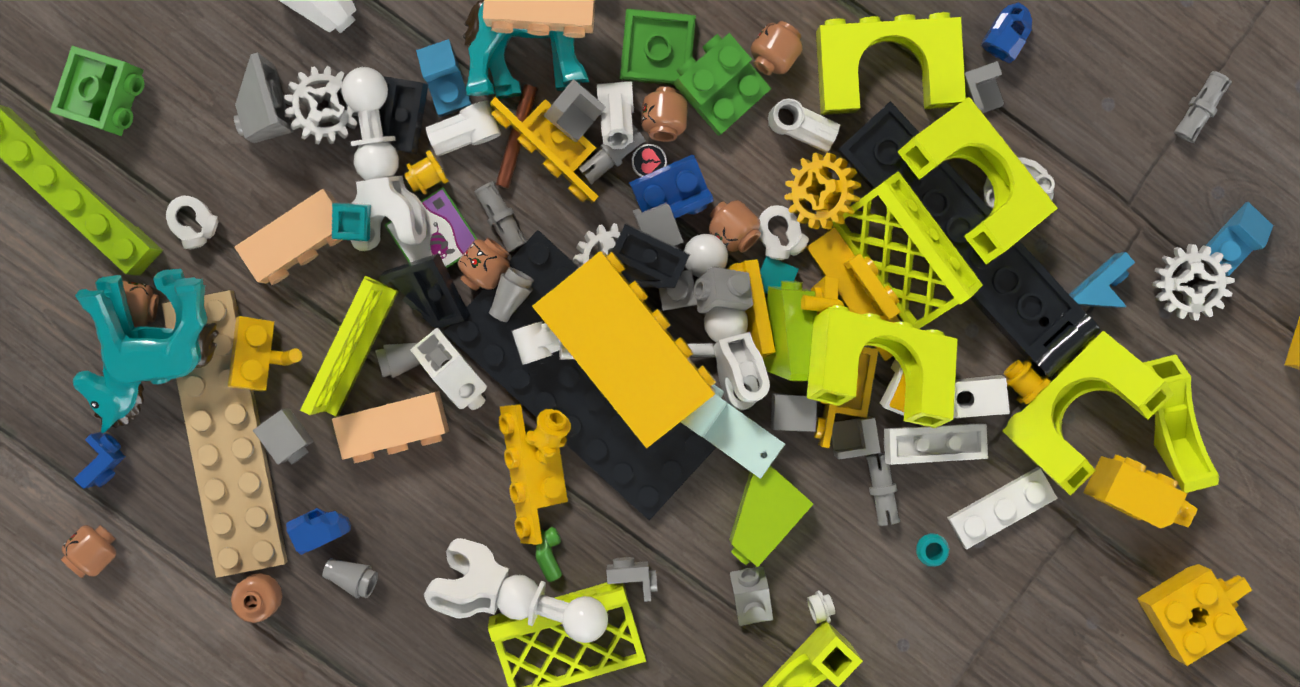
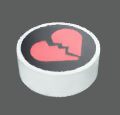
[632,144,667,177]

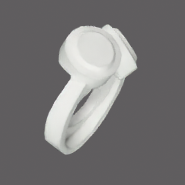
[166,196,219,250]
[759,205,809,260]

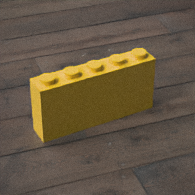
[532,250,716,448]

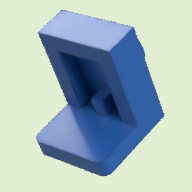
[74,432,126,489]

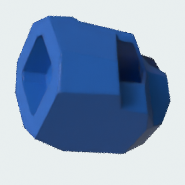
[981,2,1032,63]
[286,508,351,555]

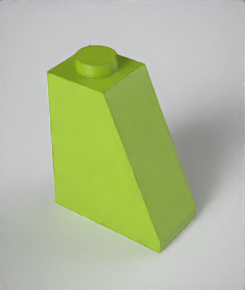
[763,281,817,381]
[729,465,813,567]

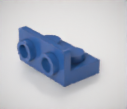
[629,154,714,220]

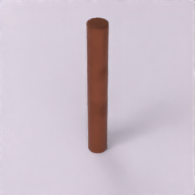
[495,84,538,189]

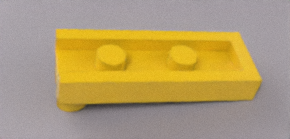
[727,259,776,359]

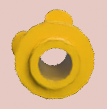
[404,150,449,195]
[1004,360,1051,404]
[525,409,571,457]

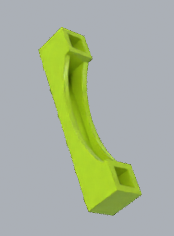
[0,105,163,276]

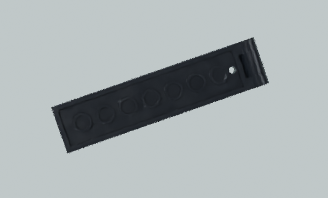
[837,101,1101,378]

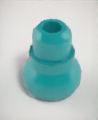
[916,533,950,567]

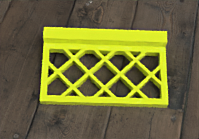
[833,171,983,329]
[300,276,399,416]
[488,582,646,687]

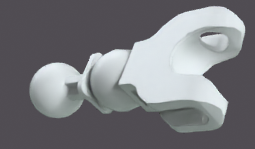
[342,67,426,251]
[684,234,770,411]
[424,538,608,643]

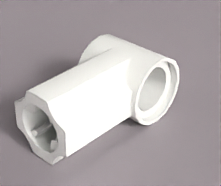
[597,81,634,149]
[768,98,840,153]
[426,101,501,157]
[512,322,563,365]

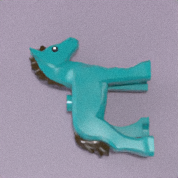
[463,0,590,98]
[73,269,219,433]

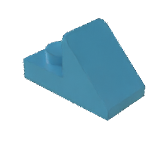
[416,39,472,117]
[1206,202,1274,276]
[1069,252,1135,308]

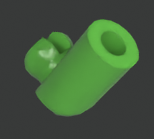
[536,527,562,582]

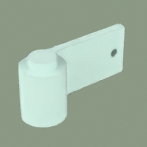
[681,385,785,479]

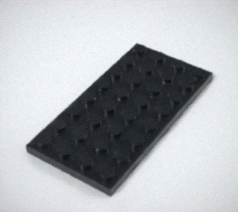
[444,230,717,521]

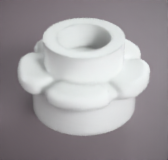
[807,590,835,624]

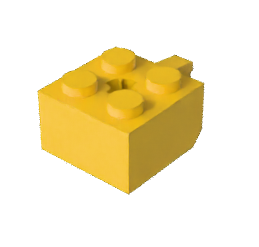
[1083,454,1198,529]
[1137,564,1252,666]

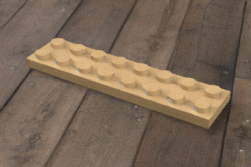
[161,290,288,578]

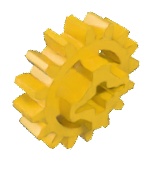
[784,153,861,230]

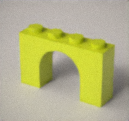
[816,12,966,115]
[897,97,1058,264]
[807,305,958,428]
[1002,331,1174,496]
[763,621,863,687]

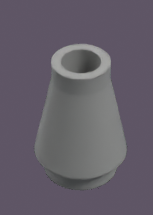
[489,267,534,322]
[375,342,420,378]
[322,558,378,598]

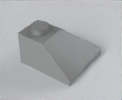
[234,53,294,143]

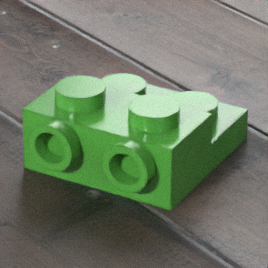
[673,33,772,136]
[50,46,144,136]

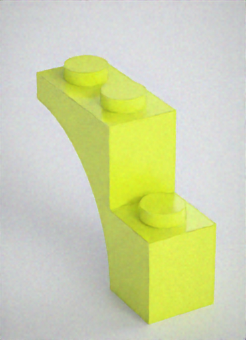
[1144,354,1219,493]

